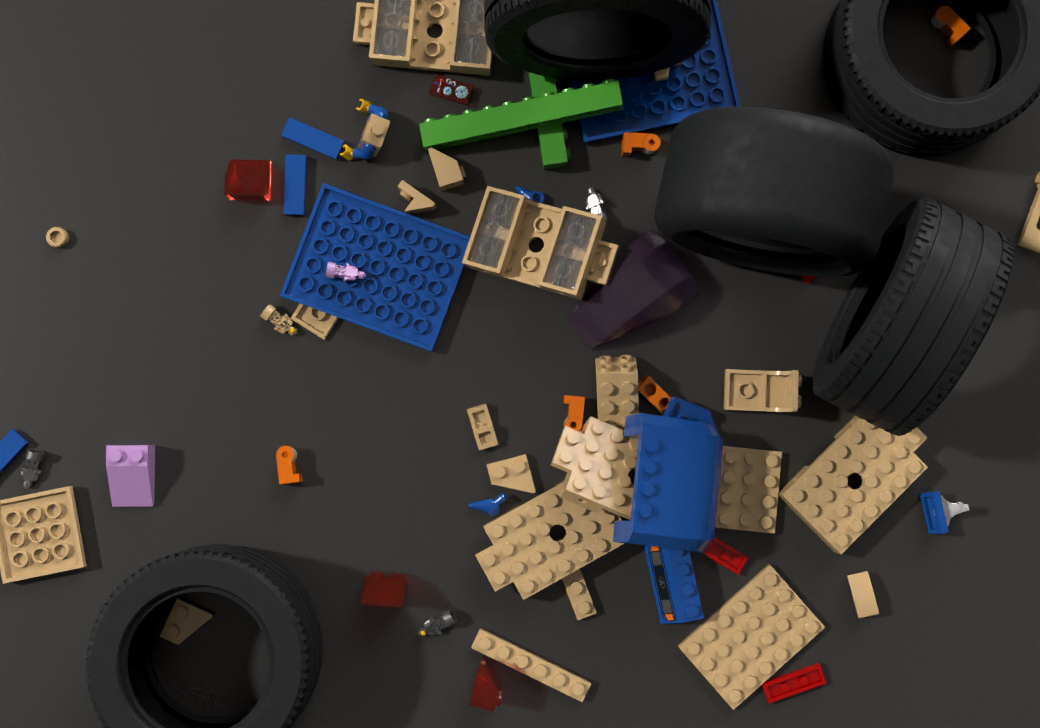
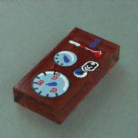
[429,74,473,106]

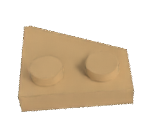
[487,454,536,493]
[160,598,215,645]

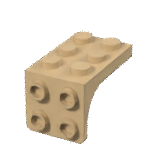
[595,355,639,430]
[723,369,802,413]

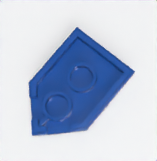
[663,396,717,430]

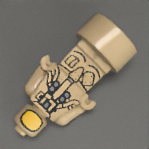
[260,304,297,336]

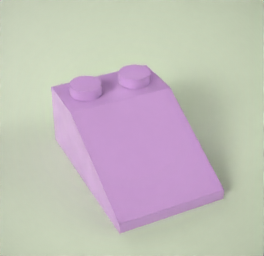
[106,445,155,507]

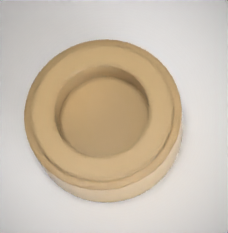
[46,227,69,248]

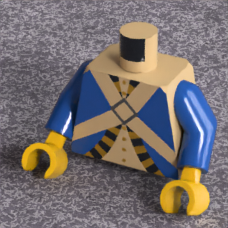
[340,99,390,160]

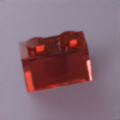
[224,159,272,201]
[361,571,409,608]
[469,656,503,712]

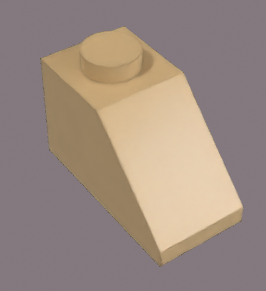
[428,148,466,191]

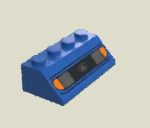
[644,546,704,624]

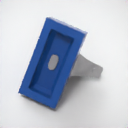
[920,491,970,534]

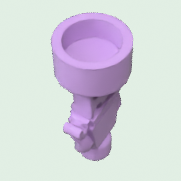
[325,262,366,282]

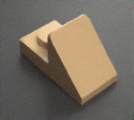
[398,180,436,215]

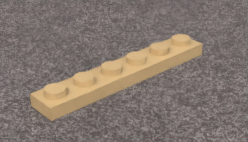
[471,628,591,702]

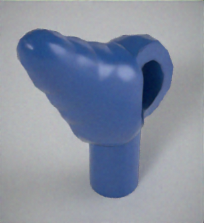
[515,186,545,204]
[468,493,508,516]

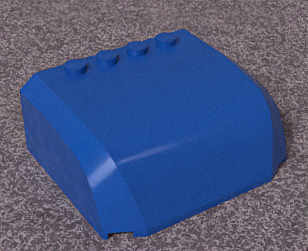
[613,413,724,553]

